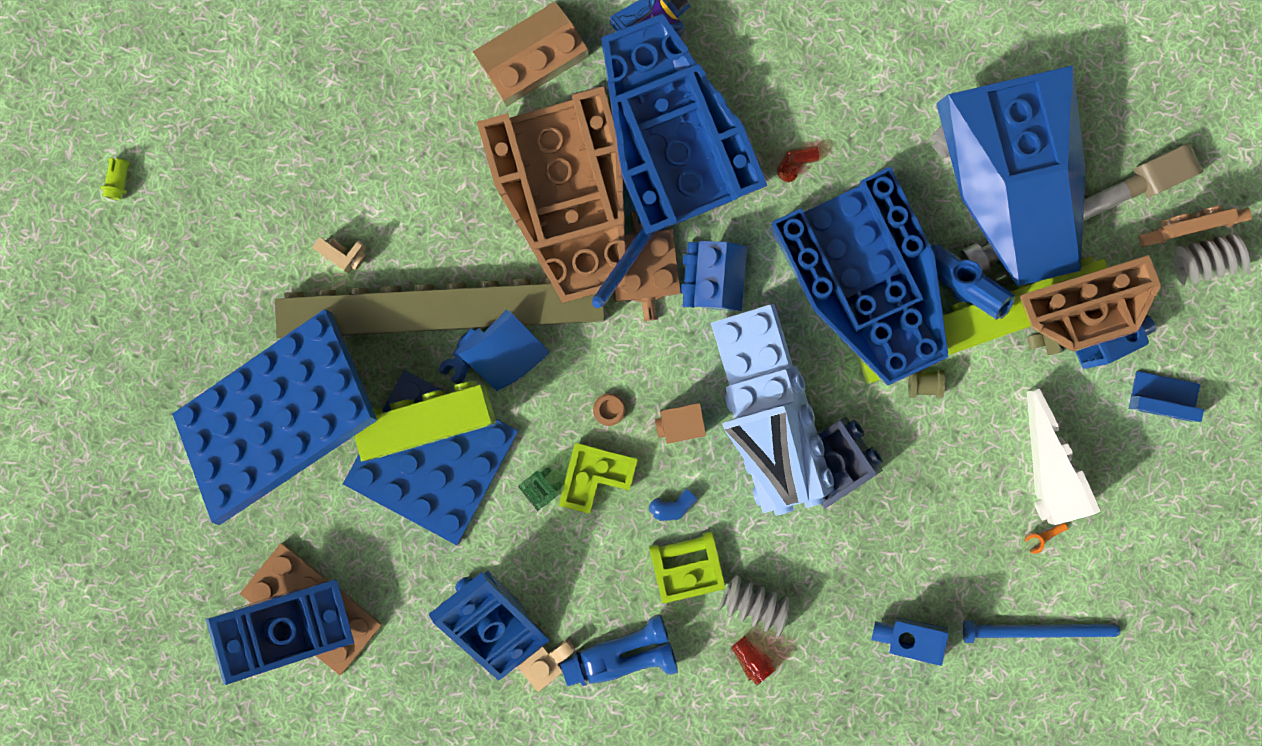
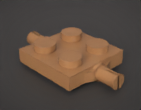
[1138,205,1252,248]
[614,211,681,321]

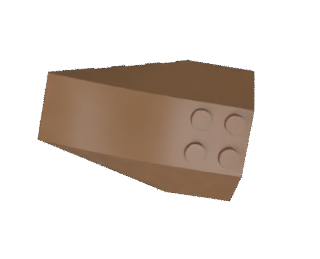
[477,86,626,303]

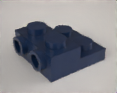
[817,417,883,509]

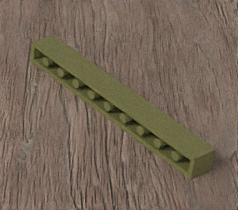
[275,278,605,339]

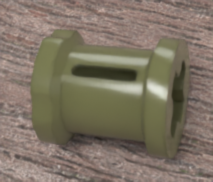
[908,370,945,398]

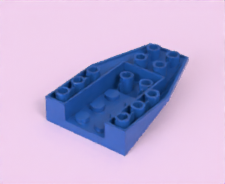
[936,65,1086,286]
[770,166,948,386]

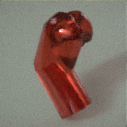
[777,146,819,183]

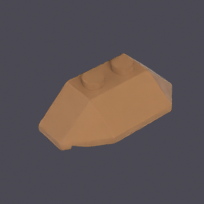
[1020,255,1161,352]

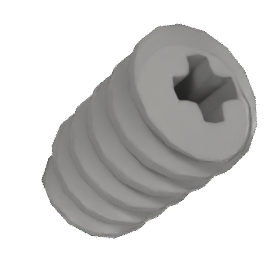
[1173,233,1250,286]
[718,575,791,638]

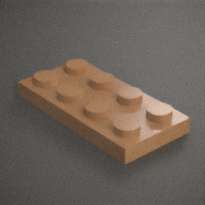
[240,542,382,676]

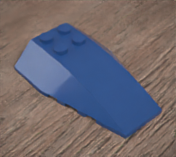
[601,14,768,235]

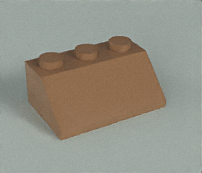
[473,2,589,107]

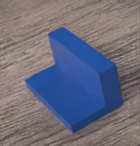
[1128,371,1204,422]

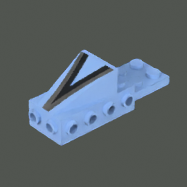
[711,304,834,516]

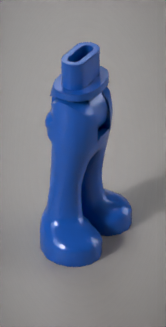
[560,614,678,686]

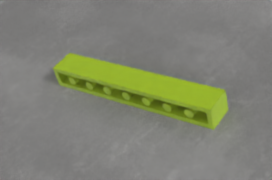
[855,256,1107,383]

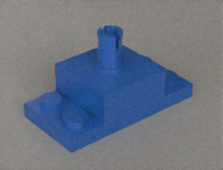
[428,570,550,681]
[206,579,354,685]

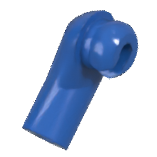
[649,488,698,521]

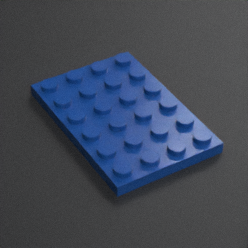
[172,309,377,525]

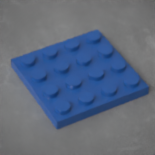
[343,370,519,545]

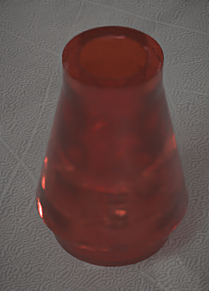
[731,636,777,686]

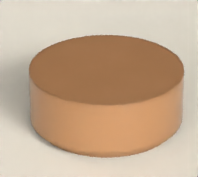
[593,394,625,426]

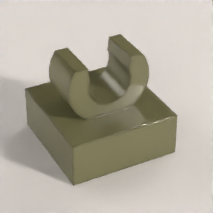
[1027,333,1064,355]

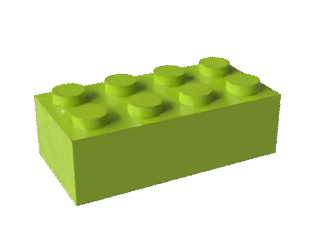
[354,381,497,461]

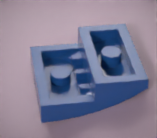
[456,309,550,391]

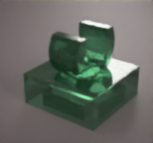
[517,468,562,511]

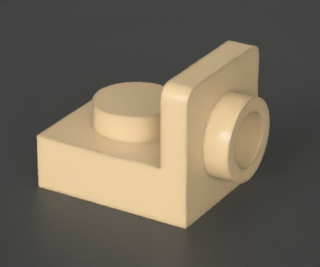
[312,237,367,273]

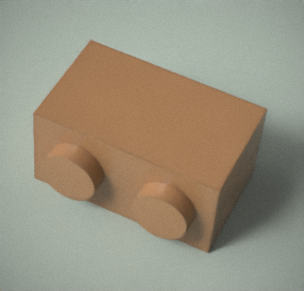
[654,403,706,444]

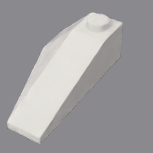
[1027,389,1101,525]

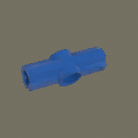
[931,244,1015,320]

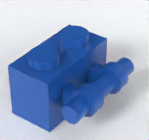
[680,241,747,311]

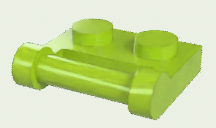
[649,531,726,604]

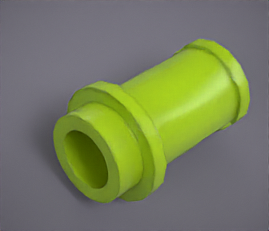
[100,158,130,201]

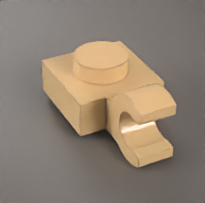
[518,638,575,692]

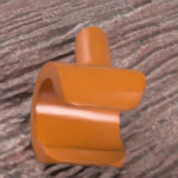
[1024,523,1068,554]

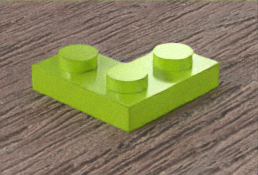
[558,442,638,514]

